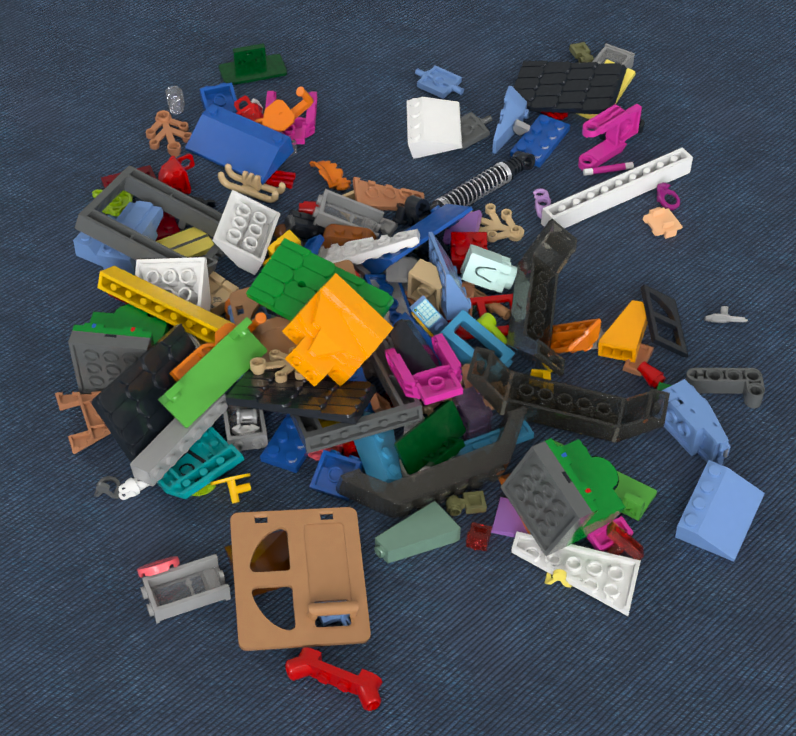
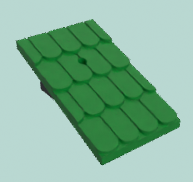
[246,238,394,321]

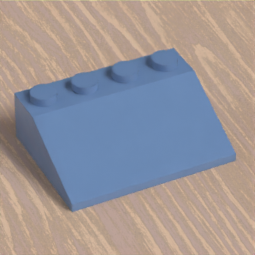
[428,232,471,320]
[675,460,765,562]

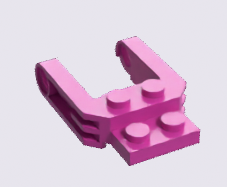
[265,91,317,144]
[578,104,642,170]
[385,333,463,405]

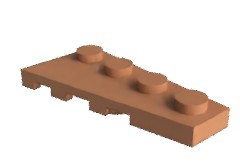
[353,177,425,211]

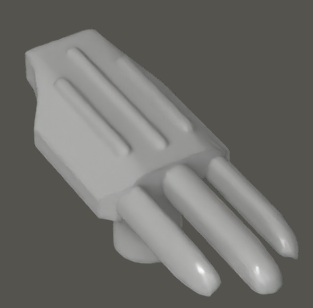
[705,306,748,323]

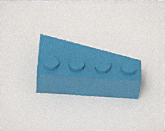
[354,412,403,494]

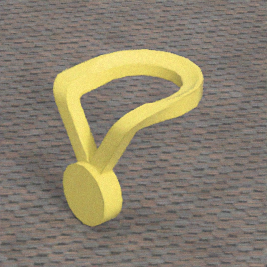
[545,569,572,588]

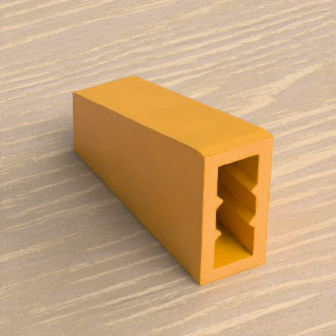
[598,300,648,363]

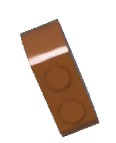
[321,224,377,249]

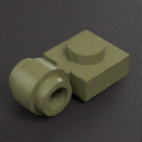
[569,42,594,63]
[445,491,487,516]

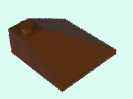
[224,530,290,596]

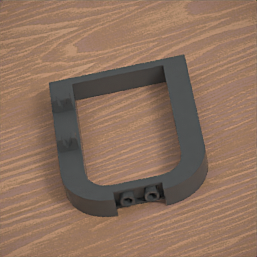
[75,165,228,277]
[281,339,423,454]

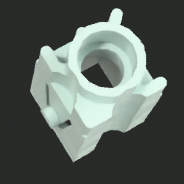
[460,244,517,293]

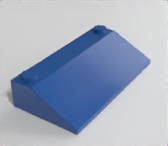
[185,103,294,185]
[362,204,473,274]

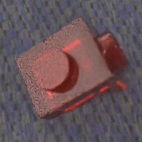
[466,522,492,551]

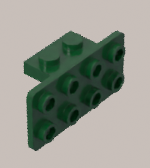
[219,43,287,85]
[394,400,466,476]

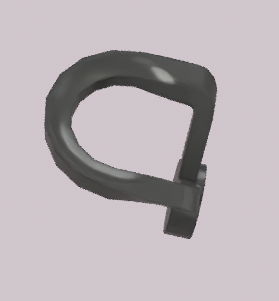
[94,476,121,499]

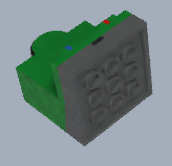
[68,304,170,394]
[501,438,625,556]

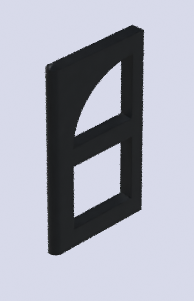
[640,285,688,358]

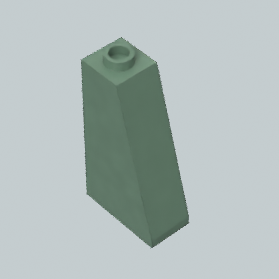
[374,501,461,563]

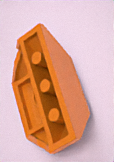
[539,318,602,355]

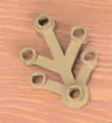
[471,203,524,242]
[250,347,306,383]

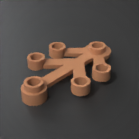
[146,110,192,157]

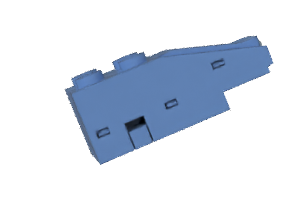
[97,201,163,275]
[655,379,731,465]

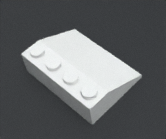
[407,97,462,159]
[212,190,280,275]
[135,257,211,318]

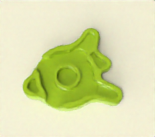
[92,189,134,216]

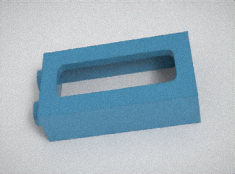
[441,310,515,384]

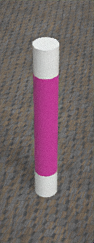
[583,162,634,176]

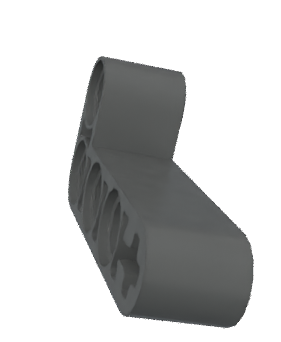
[685,368,765,408]

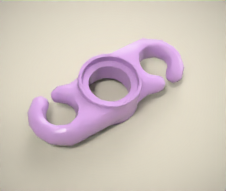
[533,188,551,219]

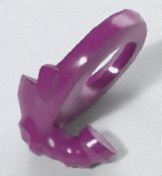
[656,182,680,210]

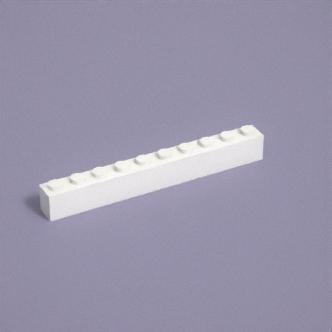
[541,148,693,234]

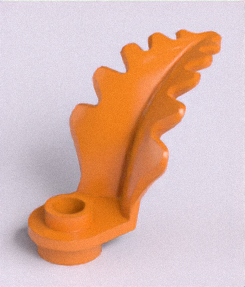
[309,160,351,191]

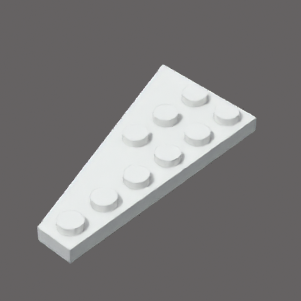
[318,229,420,264]
[511,531,641,616]

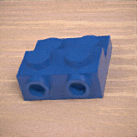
[200,82,238,113]
[309,449,363,501]

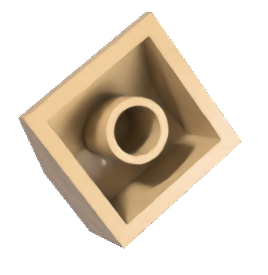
[407,258,442,312]

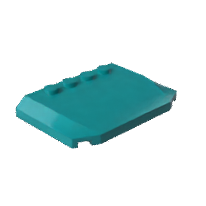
[157,426,244,499]

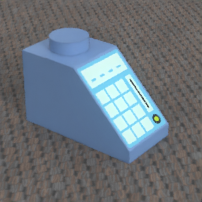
[409,295,449,335]

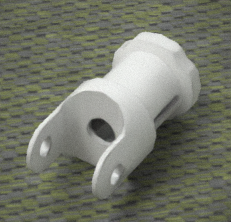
[119,478,151,500]

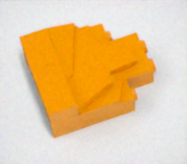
[282,273,394,386]

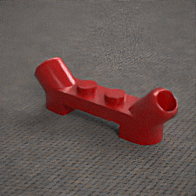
[285,647,383,711]

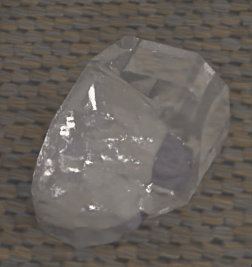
[165,86,185,115]

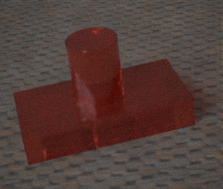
[607,521,644,560]

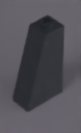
[390,319,442,400]

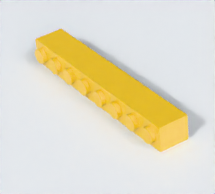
[97,266,234,343]

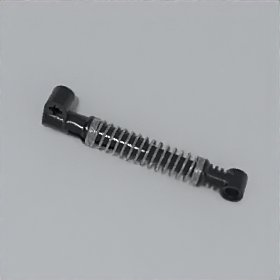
[405,151,535,227]

